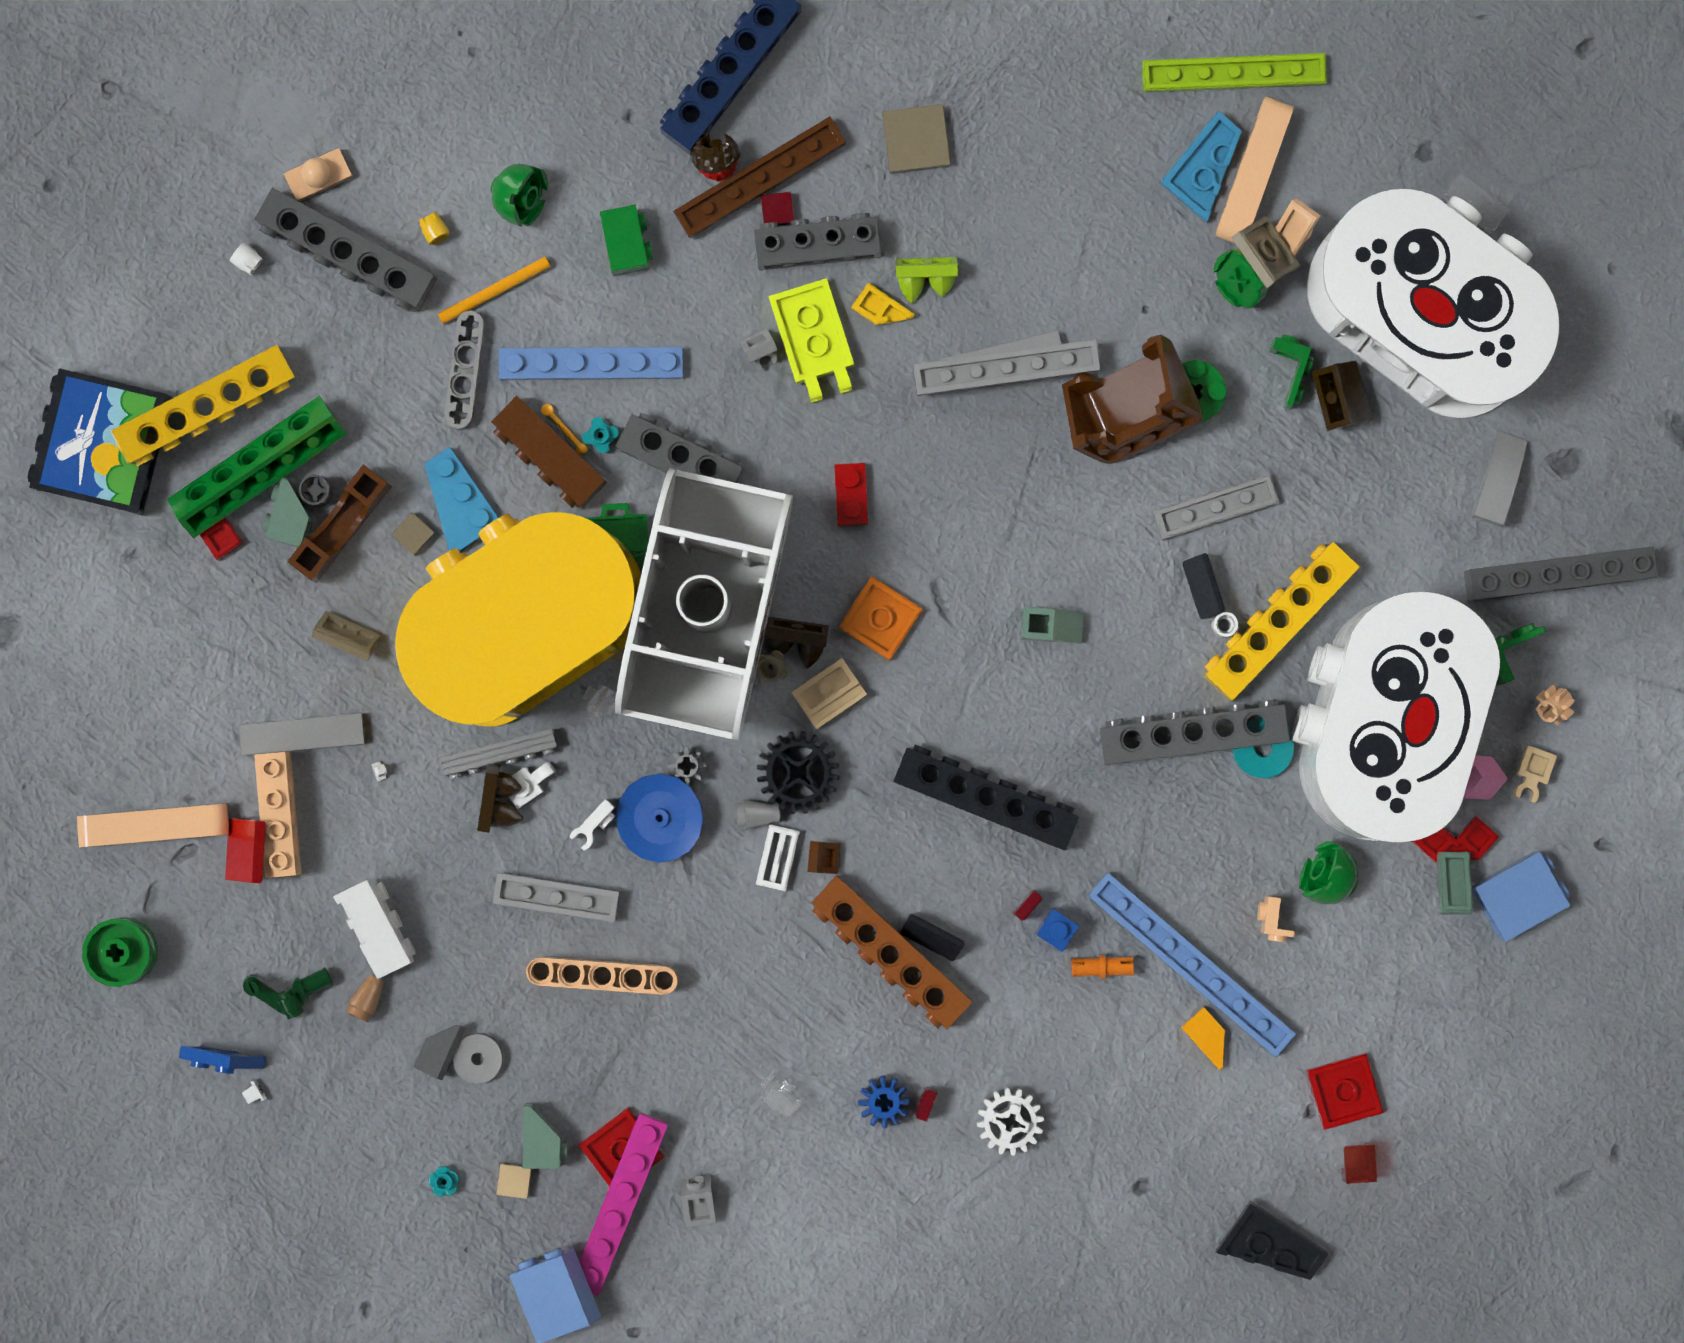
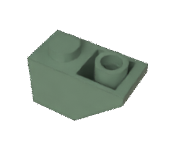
[263,478,313,547]
[1020,607,1083,644]

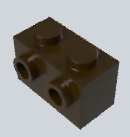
[1312,360,1373,431]

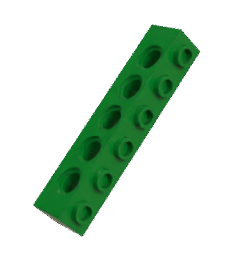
[167,395,346,539]

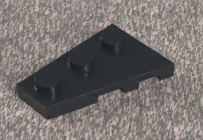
[1216,1200,1328,1280]

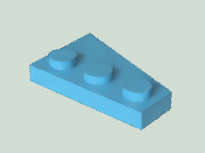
[1159,111,1242,222]
[424,447,499,552]

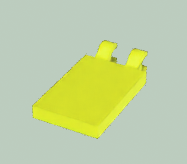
[768,278,854,403]

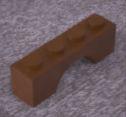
[287,464,392,583]

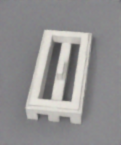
[756,824,800,891]

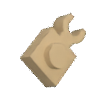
[1514,745,1557,803]

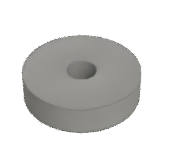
[453,1033,503,1084]

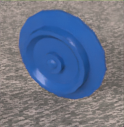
[616,773,704,863]

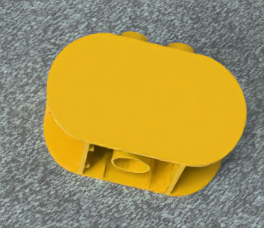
[395,512,641,727]

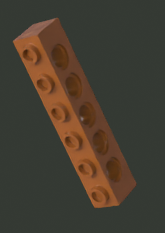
[811,875,973,1030]

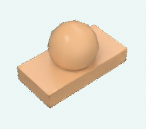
[284,148,353,202]
[1275,198,1321,257]

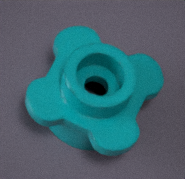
[582,417,619,453]

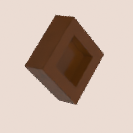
[807,841,841,874]

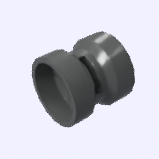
[299,474,334,507]

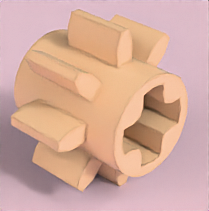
[1535,685,1575,726]

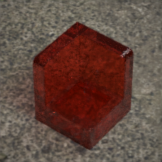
[1341,1142,1377,1184]

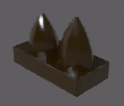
[765,617,829,669]
[477,763,524,833]

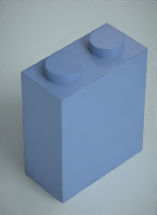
[1472,851,1570,942]
[509,1247,601,1343]

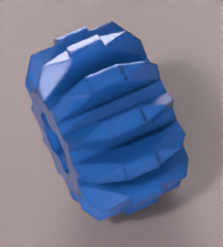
[858,1075,910,1129]

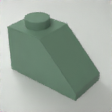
[522,1103,568,1169]

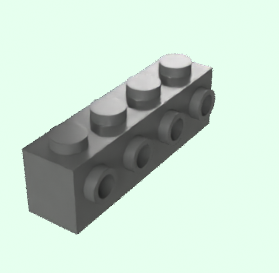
[754,213,880,270]

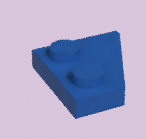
[179,1046,266,1074]

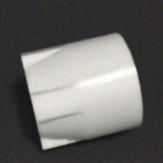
[229,242,264,275]
[1211,612,1238,638]

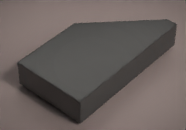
[414,1025,465,1080]

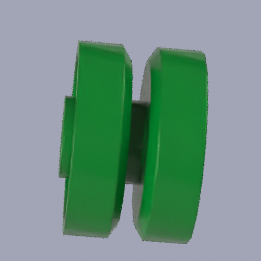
[82,917,158,987]

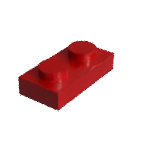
[834,463,868,526]

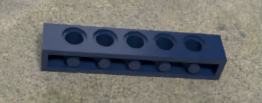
[660,0,802,156]

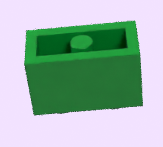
[600,204,653,276]

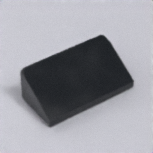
[1182,553,1226,619]
[901,913,965,961]

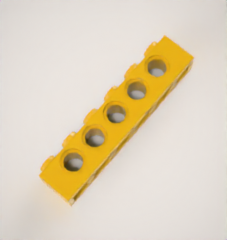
[110,345,295,466]
[1203,542,1360,701]

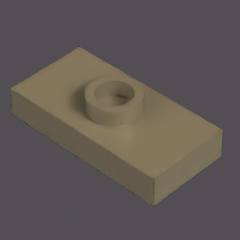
[311,611,381,662]

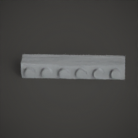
[440,729,558,779]

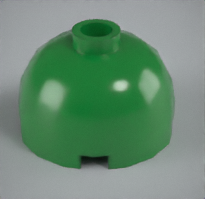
[491,163,548,227]
[1299,841,1358,904]

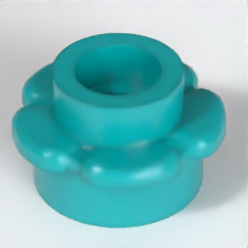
[428,1166,459,1197]

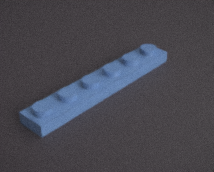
[499,347,683,380]

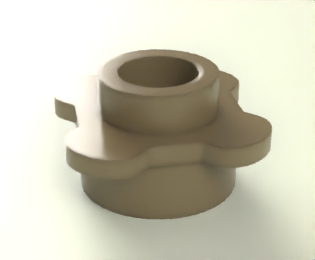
[757,650,789,683]

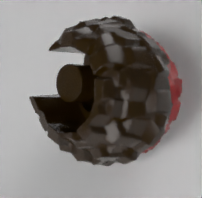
[692,132,741,182]

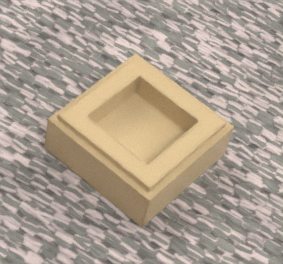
[496,1163,532,1199]

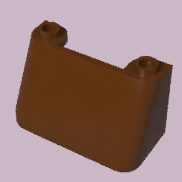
[1062,334,1203,464]

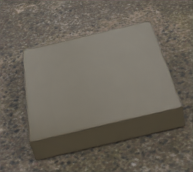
[882,104,950,174]
[1231,216,1300,288]

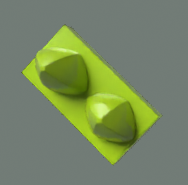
[895,257,958,304]

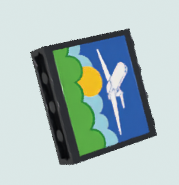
[27,368,172,516]

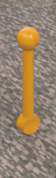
[541,404,588,454]

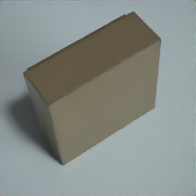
[391,512,435,556]

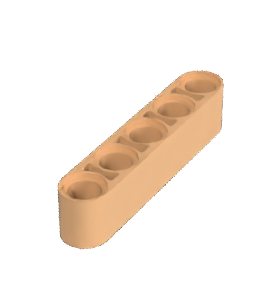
[1215,96,1294,244]
[77,804,229,847]
[526,956,679,995]

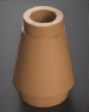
[346,974,385,1023]

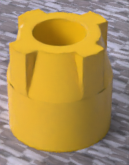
[419,212,450,246]

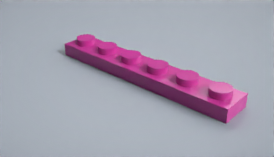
[579,1112,669,1296]

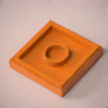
[838,576,923,661]

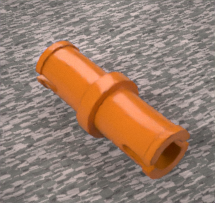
[1071,954,1134,979]

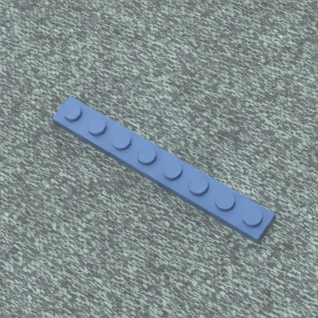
[1087,872,1296,1057]

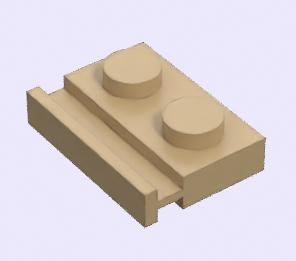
[791,658,867,729]

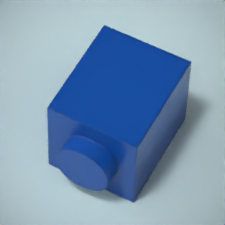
[1035,908,1079,952]

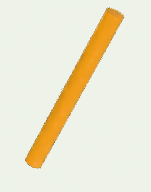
[438,256,551,324]

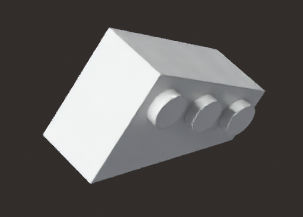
[333,879,416,979]

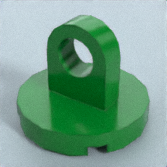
[1214,248,1268,309]

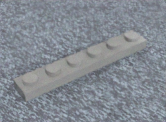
[913,339,1100,396]

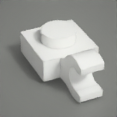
[509,762,556,809]
[570,799,616,850]

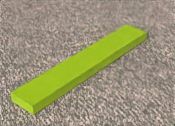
[1142,53,1327,93]

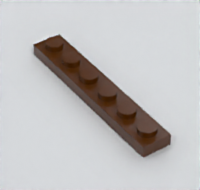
[673,116,846,239]

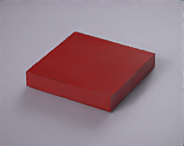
[225,818,266,883]
[1306,1053,1384,1130]
[579,1107,665,1187]

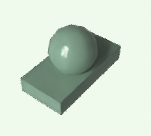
[1437,852,1473,915]

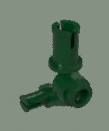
[243,967,333,1019]

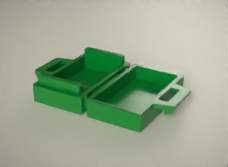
[586,503,649,574]

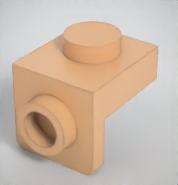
[1257,896,1295,942]

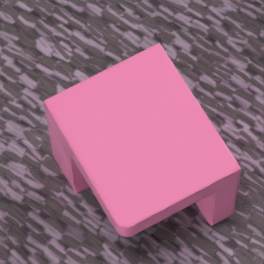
[1464,755,1508,800]

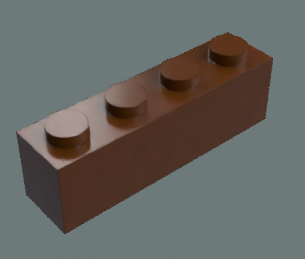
[491,395,607,509]

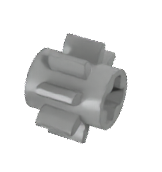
[668,747,707,785]

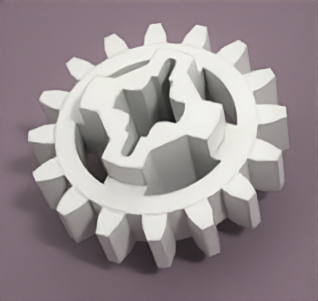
[976,1087,1044,1156]

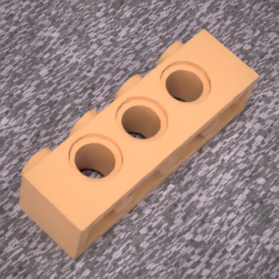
[254,752,302,878]

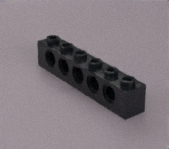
[893,744,1079,851]

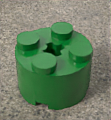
[1182,360,1226,425]

